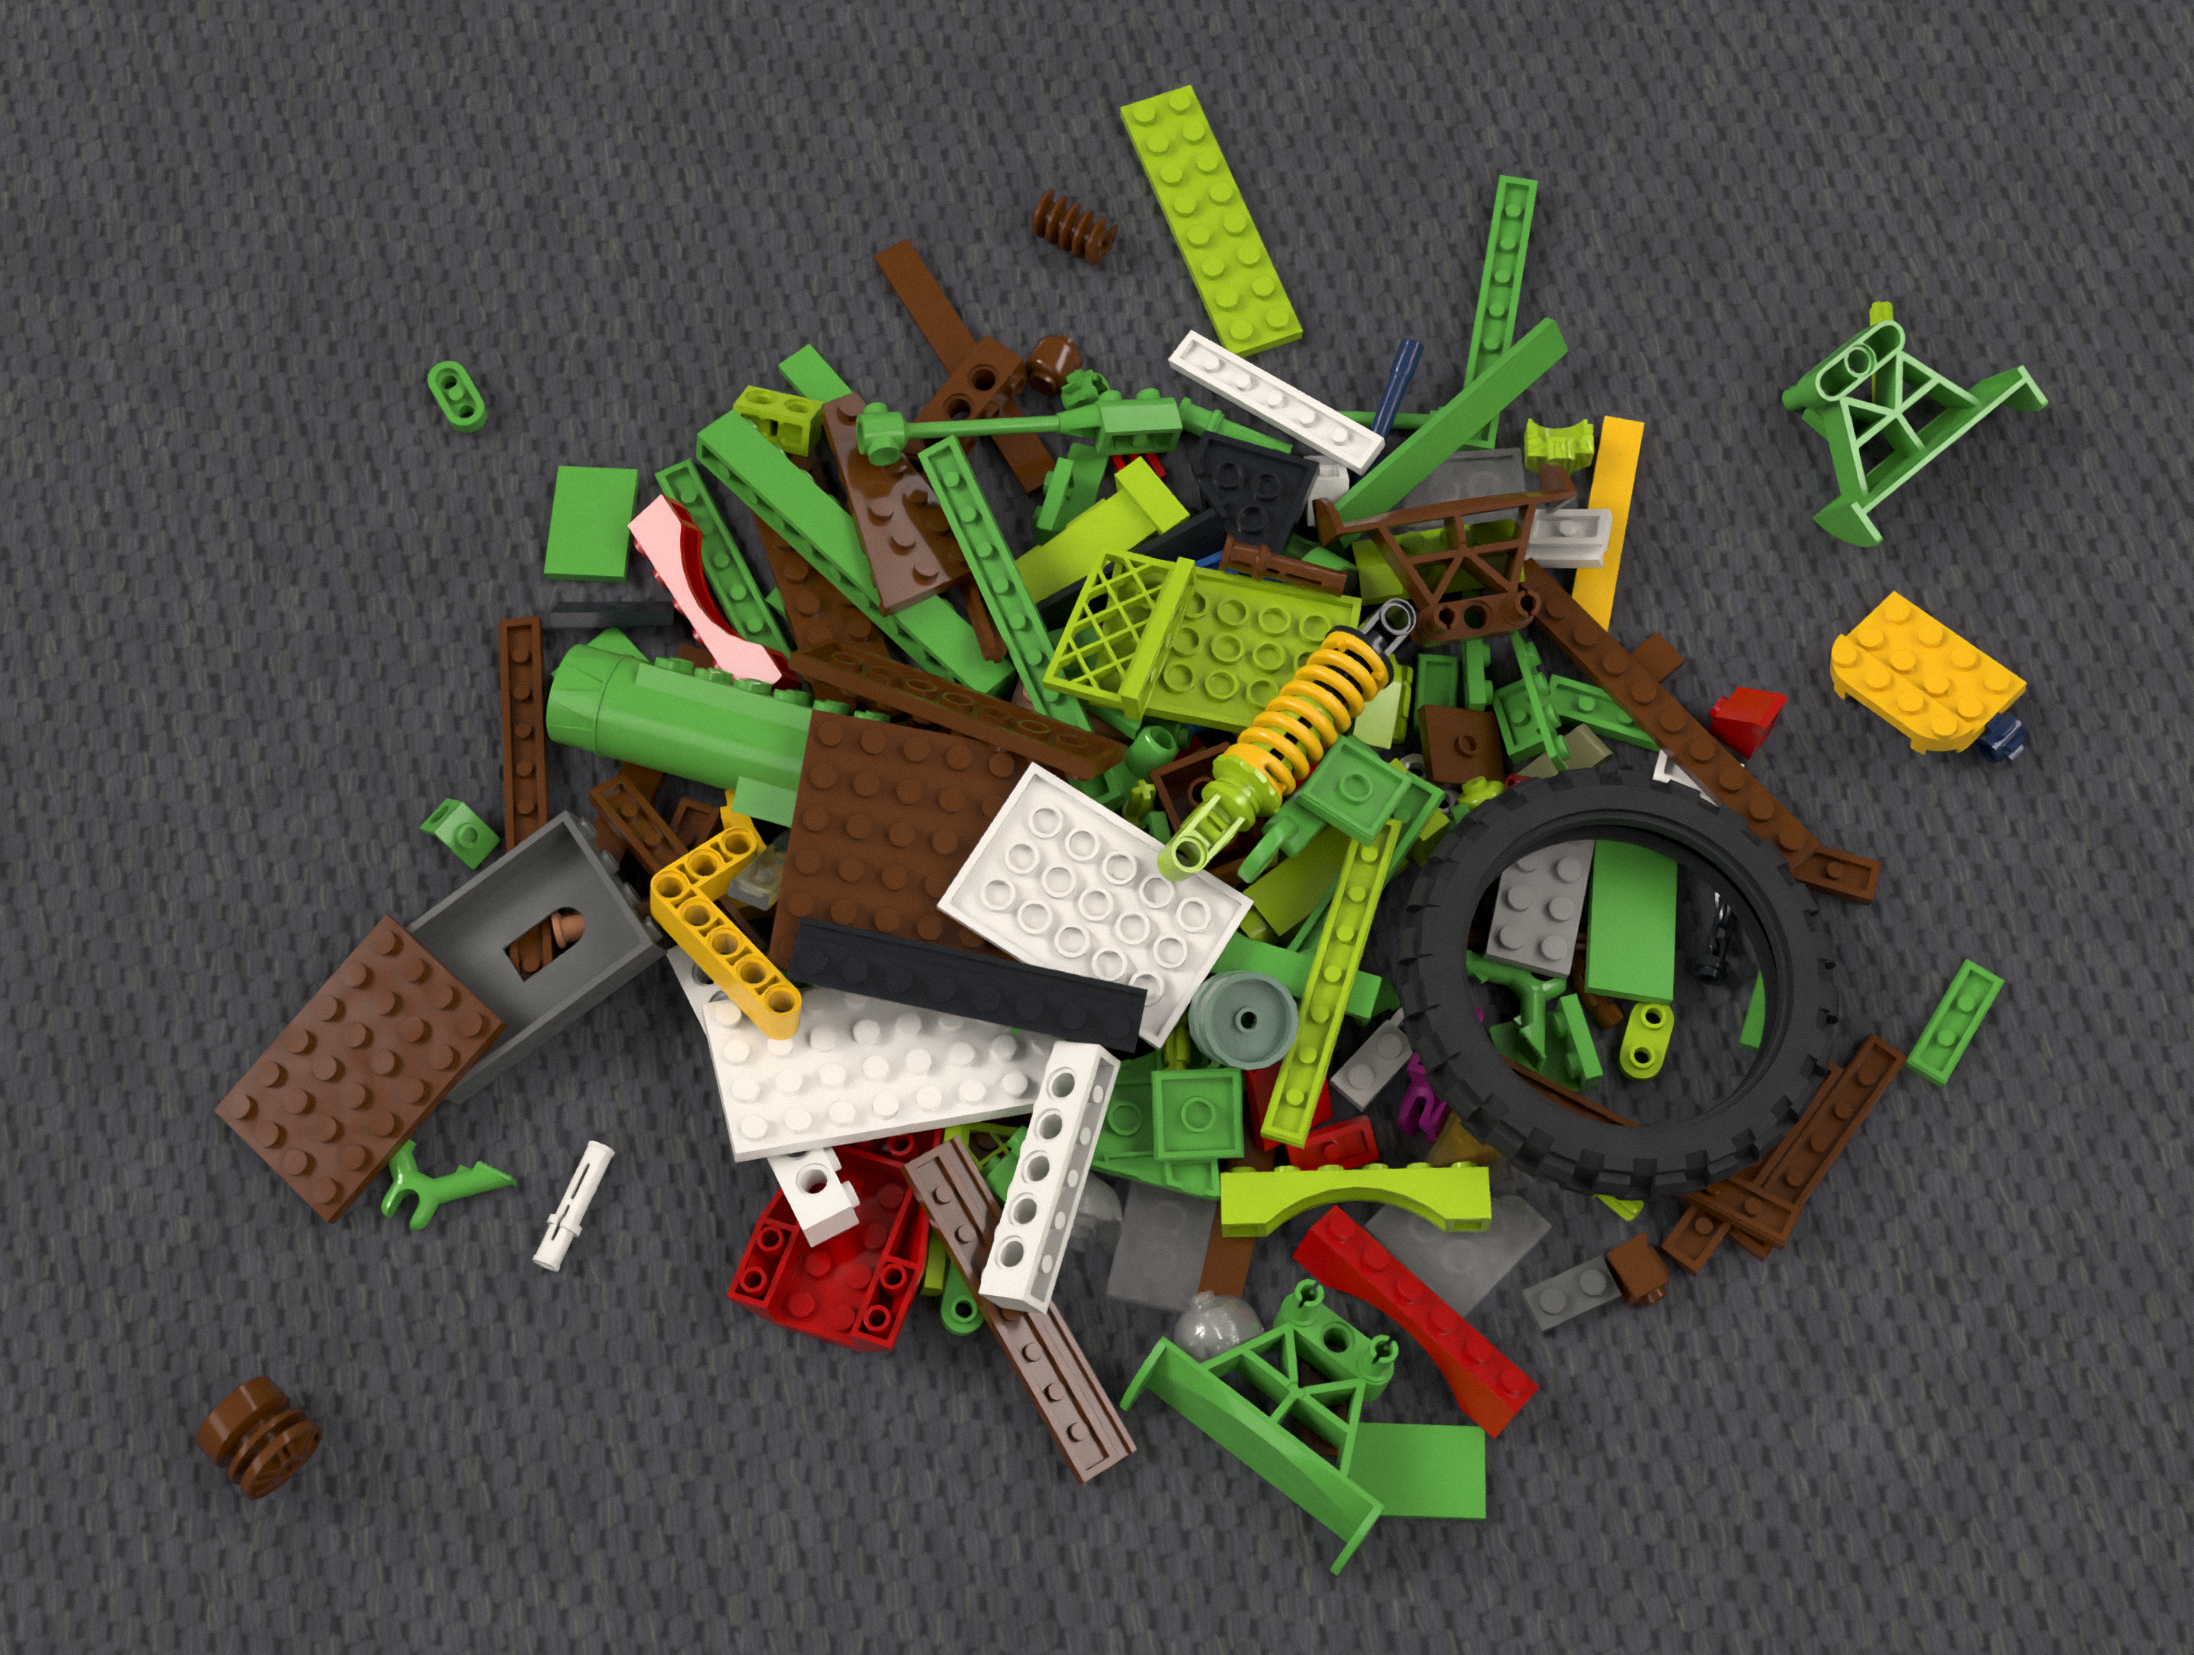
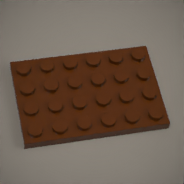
[214,914,508,1224]

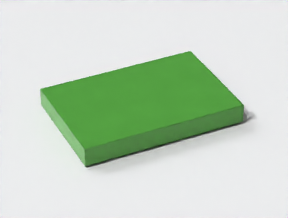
[544,466,640,583]
[1348,1422,1486,1521]

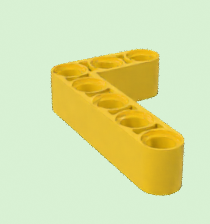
[650,826,802,1040]

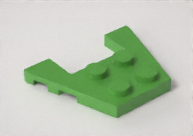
[1089,1035,1221,1201]

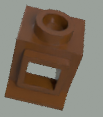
[1604,1232,1669,1308]

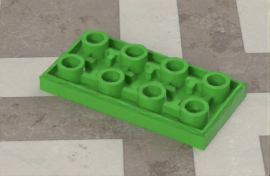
[1584,840,1678,1006]

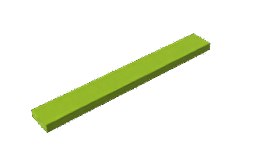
[1261,818,1402,1149]

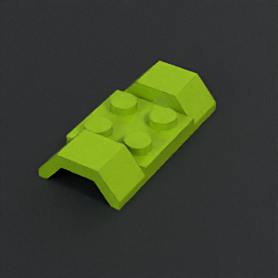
[1349,518,1525,606]

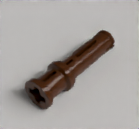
[1218,534,1347,598]

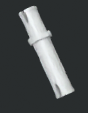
[532,1141,615,1272]

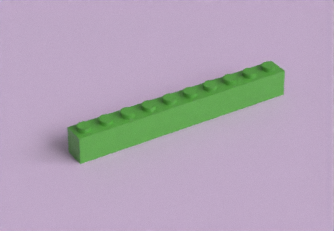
[696,409,1017,699]

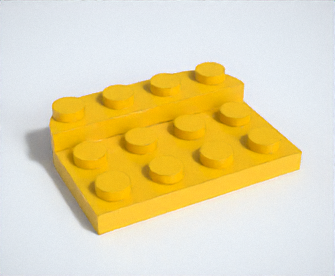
[1830,591,2027,755]

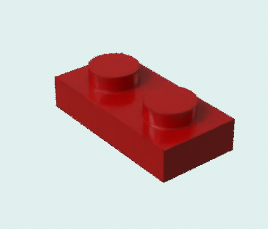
[1283,1114,1380,1171]

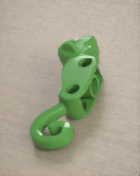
[1237,734,1380,883]

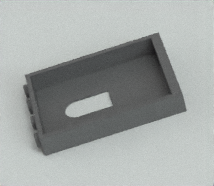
[405,810,668,1104]

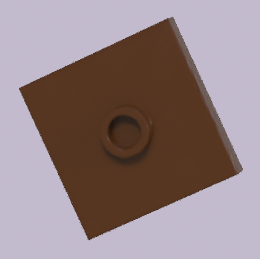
[1417,704,1505,790]

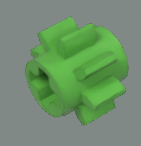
[1061,368,1110,411]

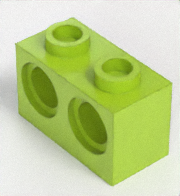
[733,385,824,457]

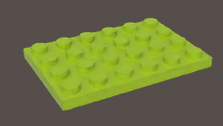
[1088,559,1362,739]

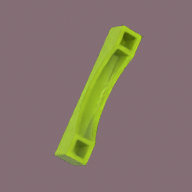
[1220,1162,1492,1238]

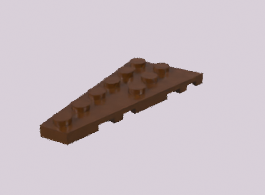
[820,391,974,618]

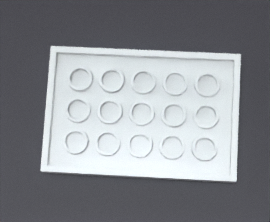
[937,761,1254,1050]

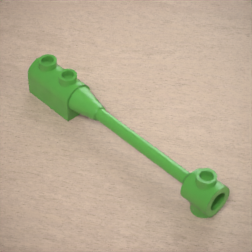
[856,388,1183,466]

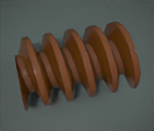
[1032,188,1118,266]

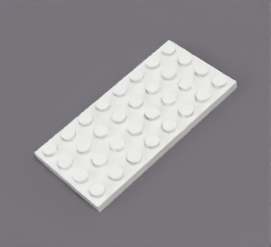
[701,986,1066,1163]

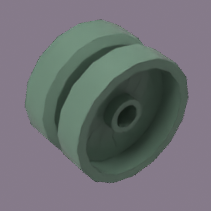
[1188,970,1299,1070]

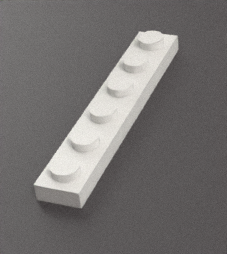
[1168,330,1386,476]

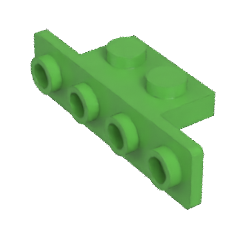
[1032,443,1110,547]
[1492,631,1572,772]

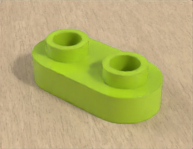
[1617,1001,1674,1083]

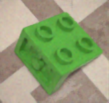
[1488,993,1603,1093]

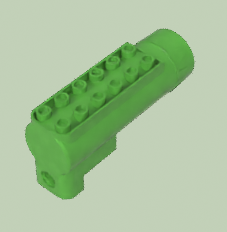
[546,644,891,828]

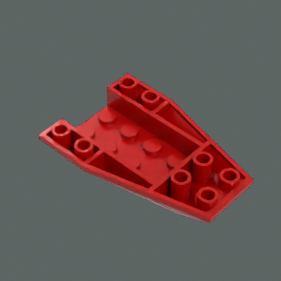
[726,1128,943,1352]

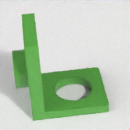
[420,798,501,870]

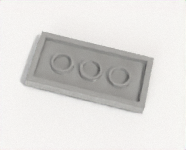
[1482,840,1595,980]

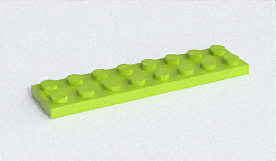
[1120,85,1303,358]

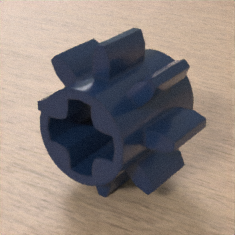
[1973,712,2026,763]

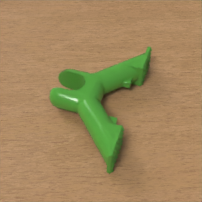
[1466,950,1567,1073]
[381,1140,517,1231]

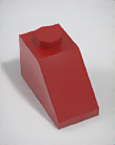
[1708,687,1788,760]

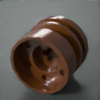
[196,1375,322,1500]

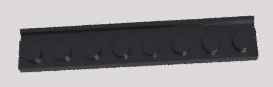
[786,916,1148,1054]

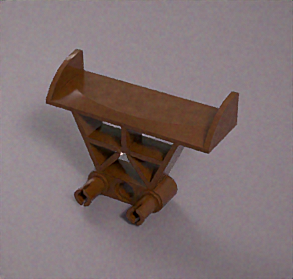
[1312,462,1577,648]

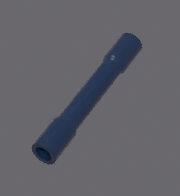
[1349,338,1424,489]

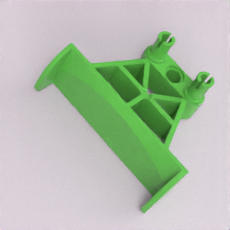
[1782,320,2048,547]
[1119,1279,1398,1576]

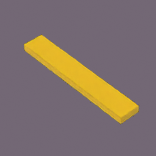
[1571,416,1644,632]

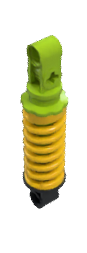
[1157,598,1416,882]

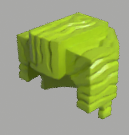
[1524,419,1594,477]

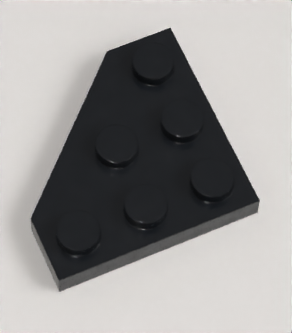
[1190,430,1320,556]

